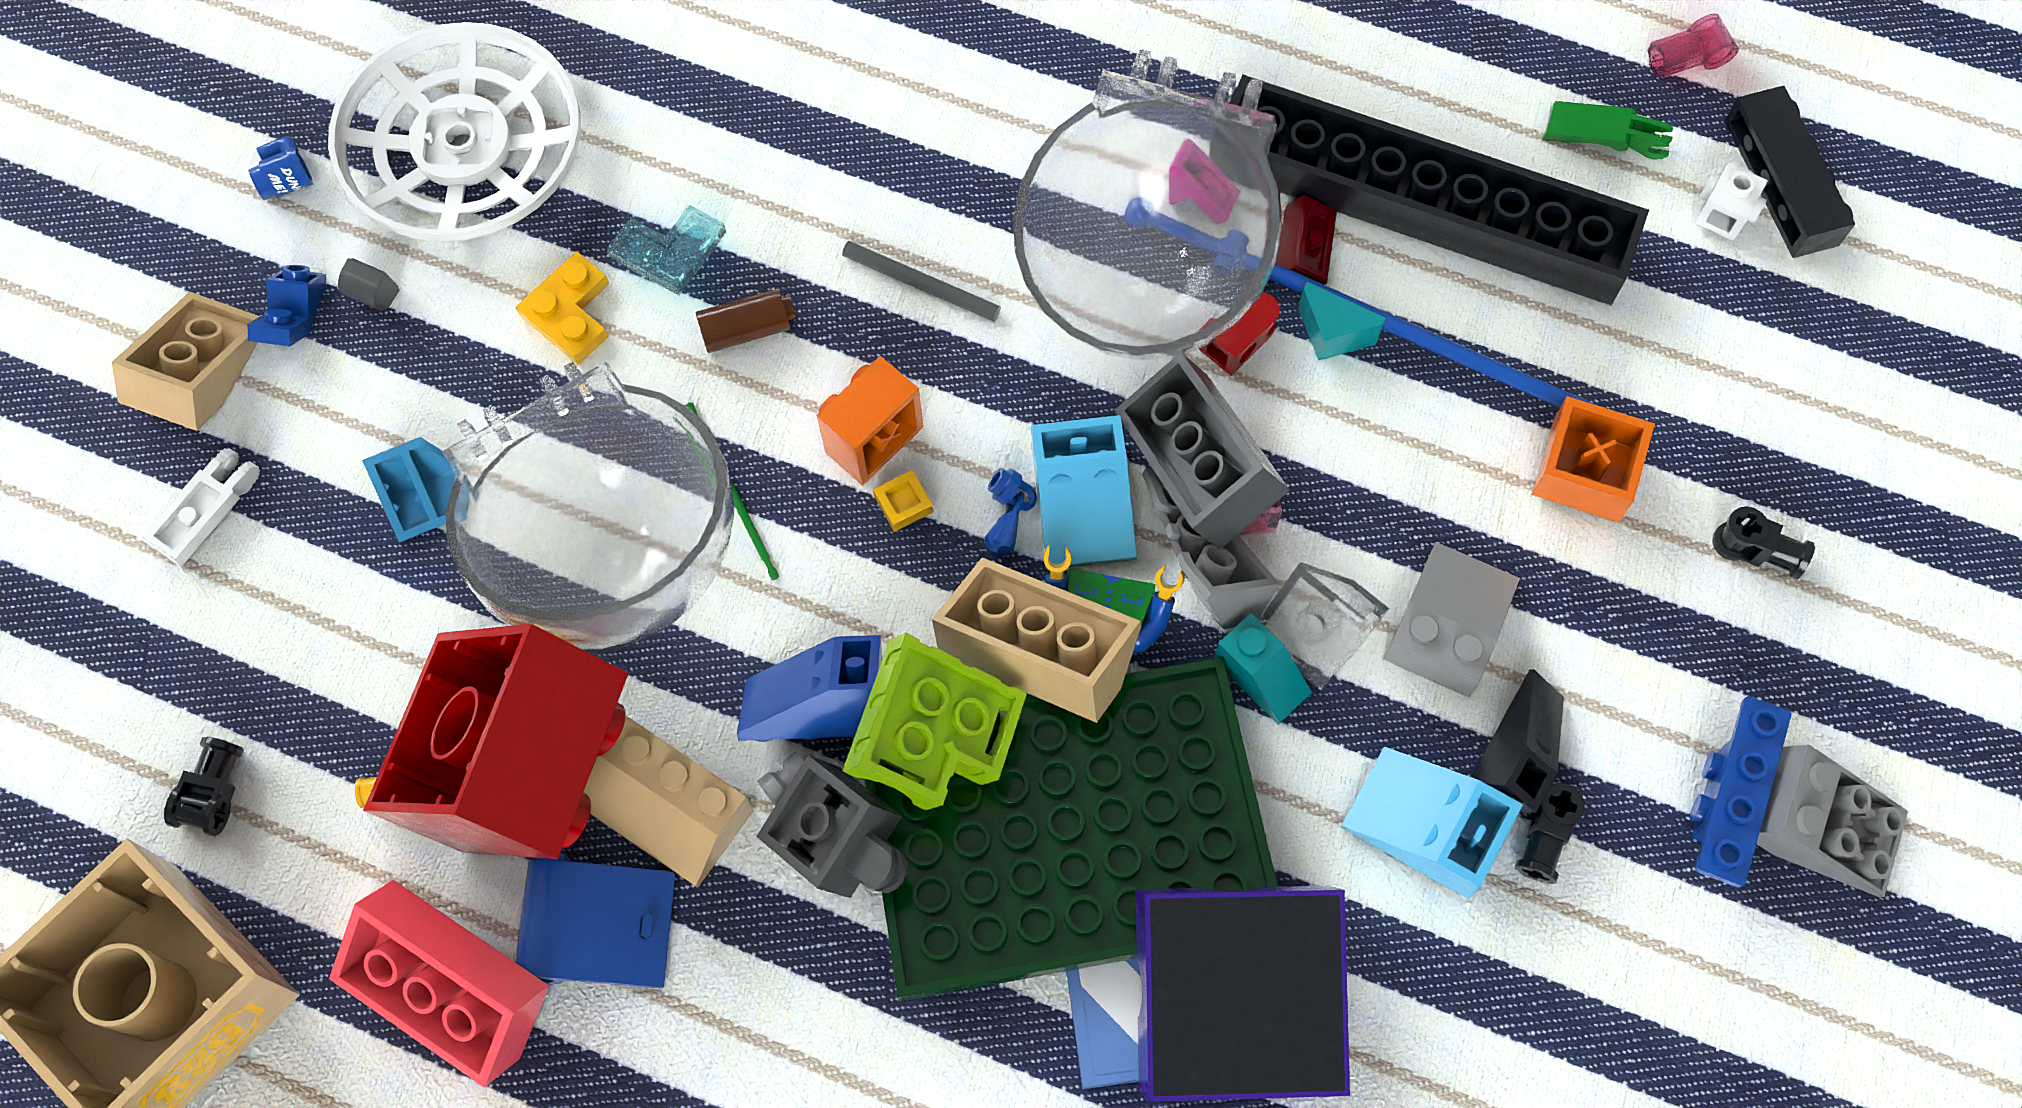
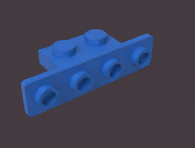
[1690,696,1792,888]

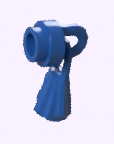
[985,468,1037,557]

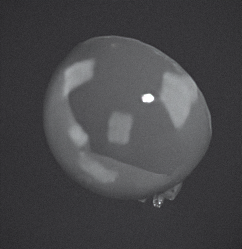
[1013,49,1283,360]
[442,361,734,650]

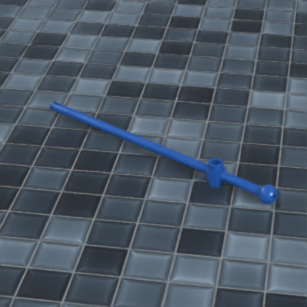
[1124,196,1596,408]

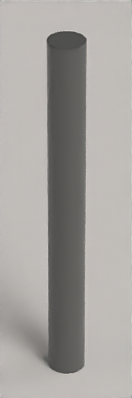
[842,241,1001,322]

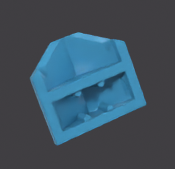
[362,437,465,543]

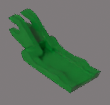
[1542,101,1673,159]

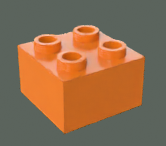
[817,356,924,486]
[1531,396,1655,523]

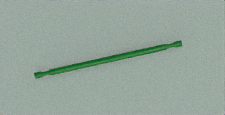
[685,402,780,580]

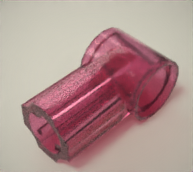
[1647,14,1739,78]

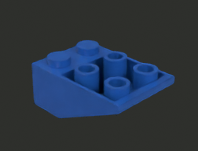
[737,635,883,742]

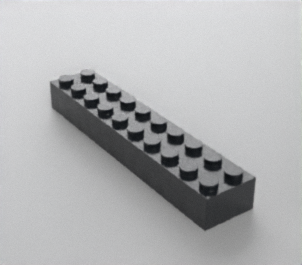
[1212,74,1649,306]

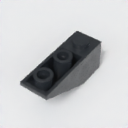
[1471,669,1564,813]

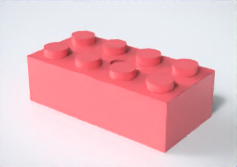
[329,880,549,1088]

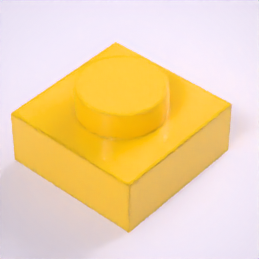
[873,470,934,532]

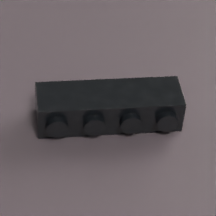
[1725,85,1855,258]

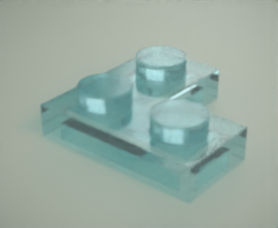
[606,205,726,295]

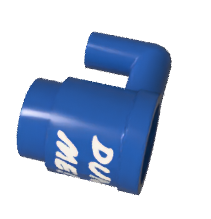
[248,136,314,200]

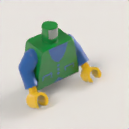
[1043,546,1185,664]

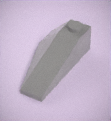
[1142,467,1279,629]

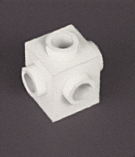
[1695,162,1768,241]

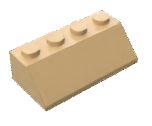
[932,558,1141,723]
[583,716,754,888]

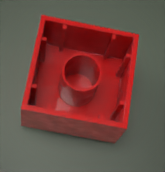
[363,624,629,859]

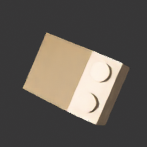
[112,292,260,431]

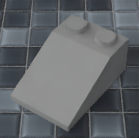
[1383,542,1520,697]

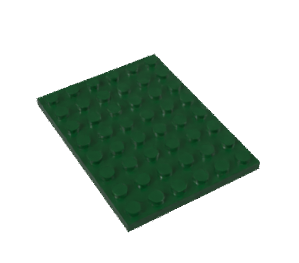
[865,657,1278,1002]

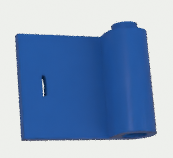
[515,853,676,989]

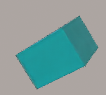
[1298,282,1386,360]

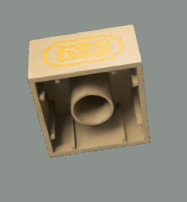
[0,839,300,1108]

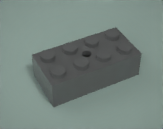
[1114,352,1290,550]

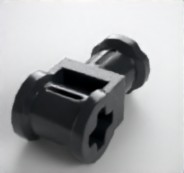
[1712,506,1815,580]
[164,737,244,836]
[1514,783,1585,884]

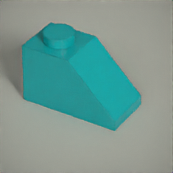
[1214,613,1312,725]

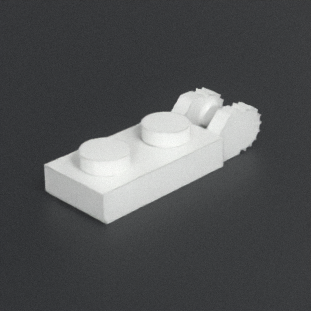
[141,448,260,567]

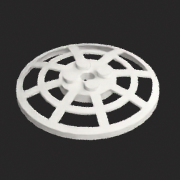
[328,22,581,242]

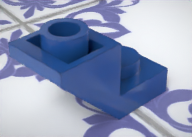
[247,265,326,347]

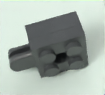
[756,755,908,898]

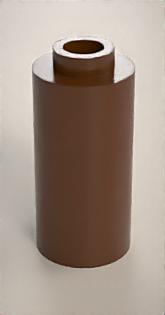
[695,288,797,353]

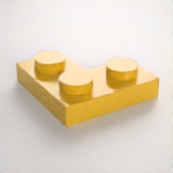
[515,251,609,365]

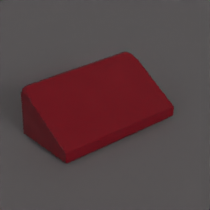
[1277,194,1337,285]

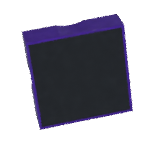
[1136,886,1350,1102]

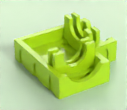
[843,632,1027,810]

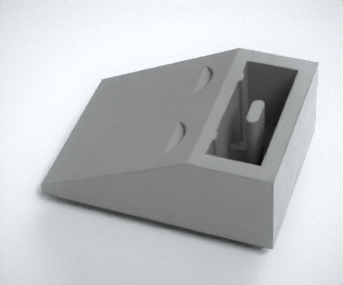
[1757,745,1908,897]

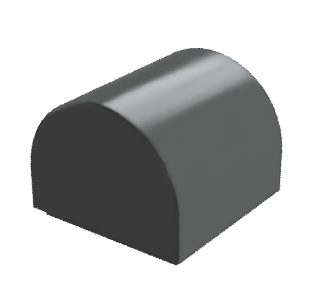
[338,258,400,311]

